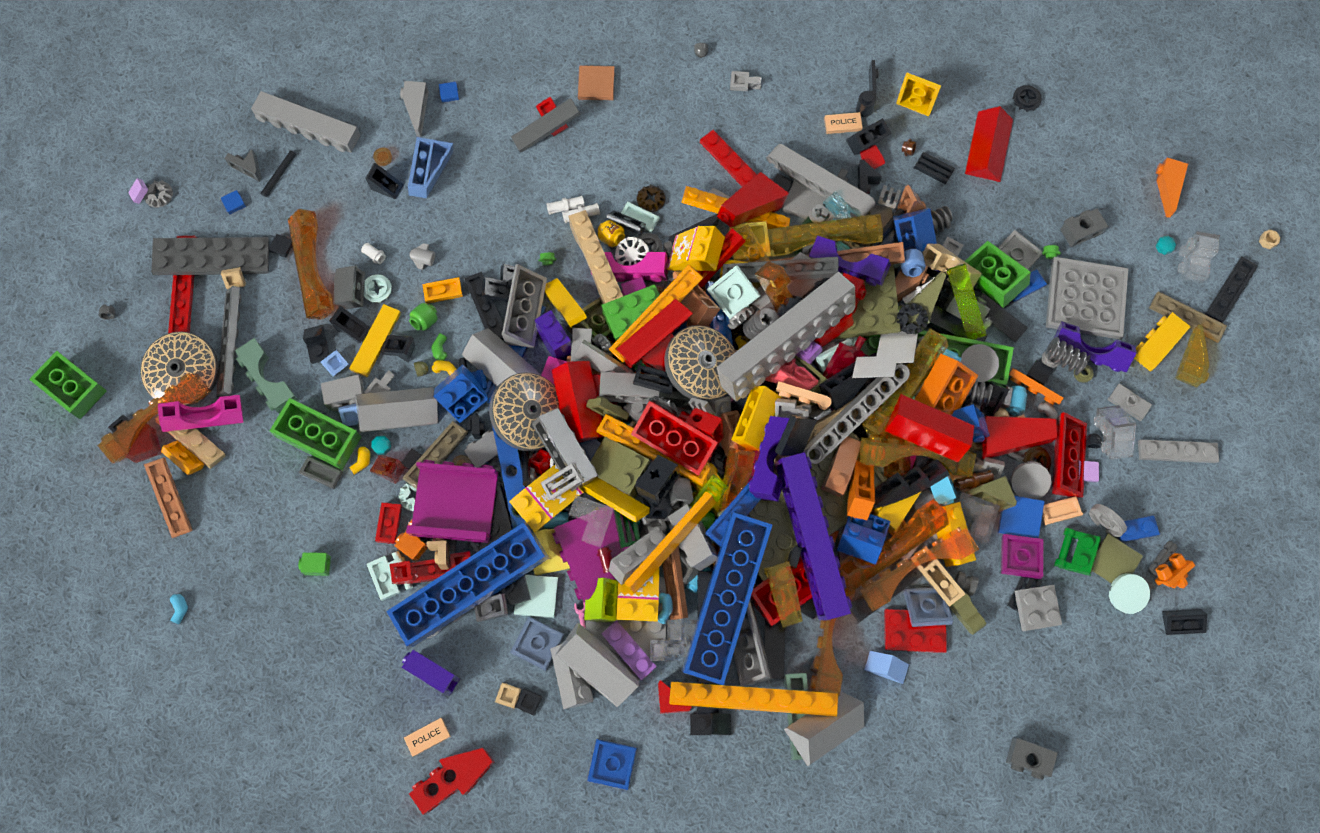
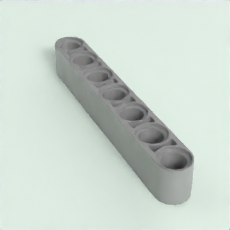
[766,144,875,218]
[803,364,910,464]

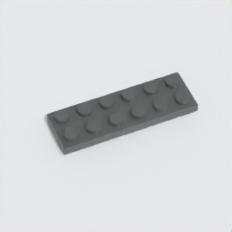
[151,237,269,275]

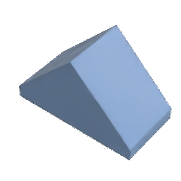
[864,651,909,684]

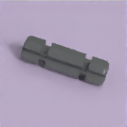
[1148,541,1178,576]

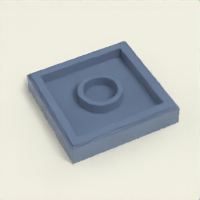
[904,587,953,627]
[510,616,565,671]

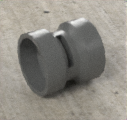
[955,571,979,596]

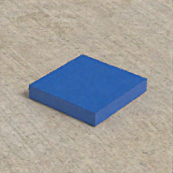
[998,496,1044,538]
[587,739,637,790]

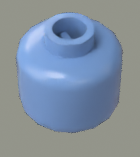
[900,249,926,277]

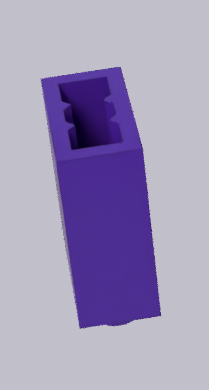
[535,310,572,361]
[401,650,460,697]

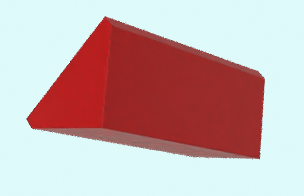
[965,106,1013,182]
[616,299,693,369]
[552,361,605,443]
[884,394,974,462]
[631,400,719,476]
[1052,412,1087,498]
[751,556,812,626]

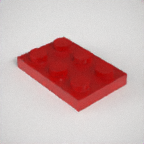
[884,609,947,653]

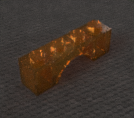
[755,261,792,312]

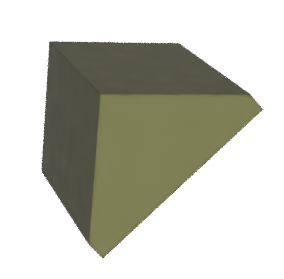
[964,476,1017,512]

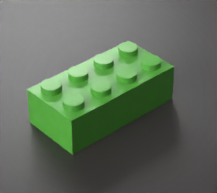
[269,398,361,470]

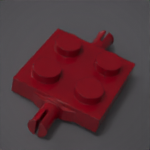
[822,336,870,379]

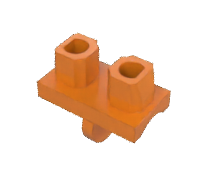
[1155,553,1195,589]

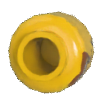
[598,220,625,247]

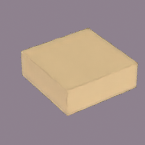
[221,267,246,289]
[495,682,522,709]

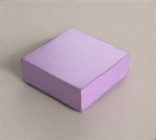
[128,178,148,204]
[1079,461,1099,482]

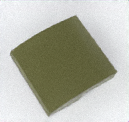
[1092,533,1143,584]

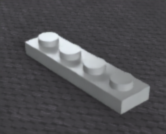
[1138,440,1219,463]

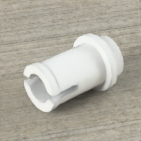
[361,243,386,264]

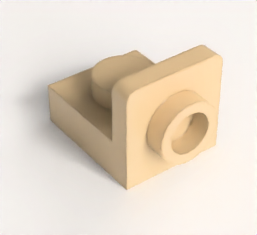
[427,538,450,570]

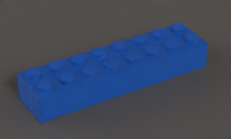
[682,512,772,685]
[386,522,550,647]

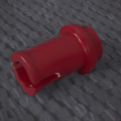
[596,546,612,573]

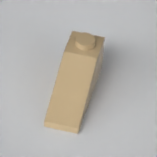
[909,546,965,607]

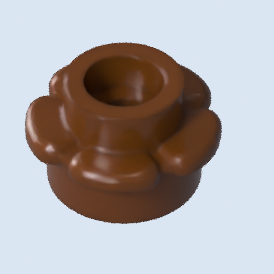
[902,139,916,156]

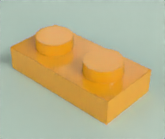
[422,277,463,304]
[161,440,204,475]

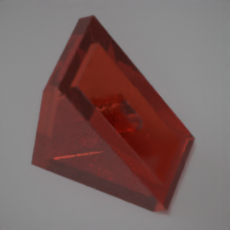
[126,423,162,463]
[370,455,405,484]

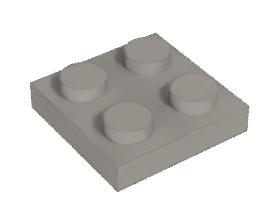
[1014,585,1062,631]

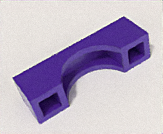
[809,235,891,286]
[1053,321,1136,373]
[749,416,790,501]

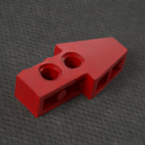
[814,273,867,347]
[409,748,495,815]

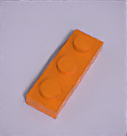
[1009,367,1063,405]

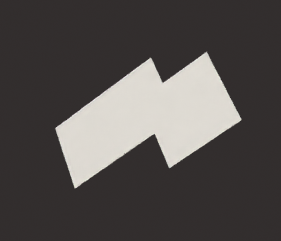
[852,331,918,378]

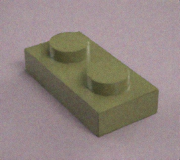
[586,396,629,421]

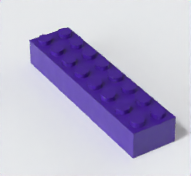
[775,452,852,620]

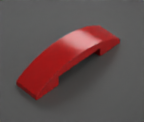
[389,551,471,584]

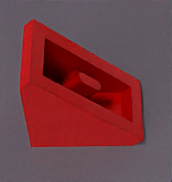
[658,680,692,714]

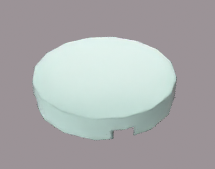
[1109,573,1150,614]

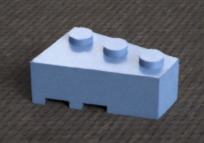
[408,137,453,198]

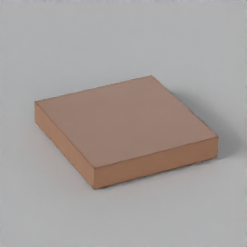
[578,66,615,100]

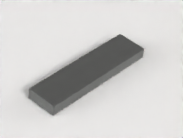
[511,98,581,153]

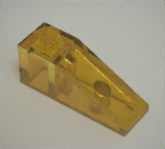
[1175,324,1210,388]
[764,561,803,627]

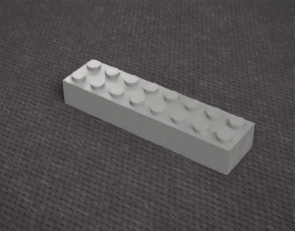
[717,271,855,402]

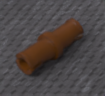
[953,470,994,491]

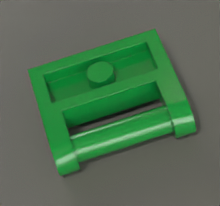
[1054,528,1101,576]

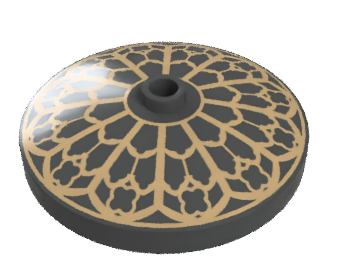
[664,325,736,402]
[140,332,219,406]
[489,372,561,451]

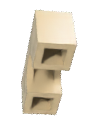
[923,244,982,290]

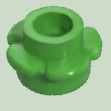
[1042,245,1061,259]
[538,252,557,266]

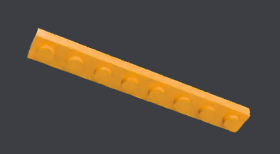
[669,682,838,716]

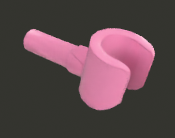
[574,602,586,628]

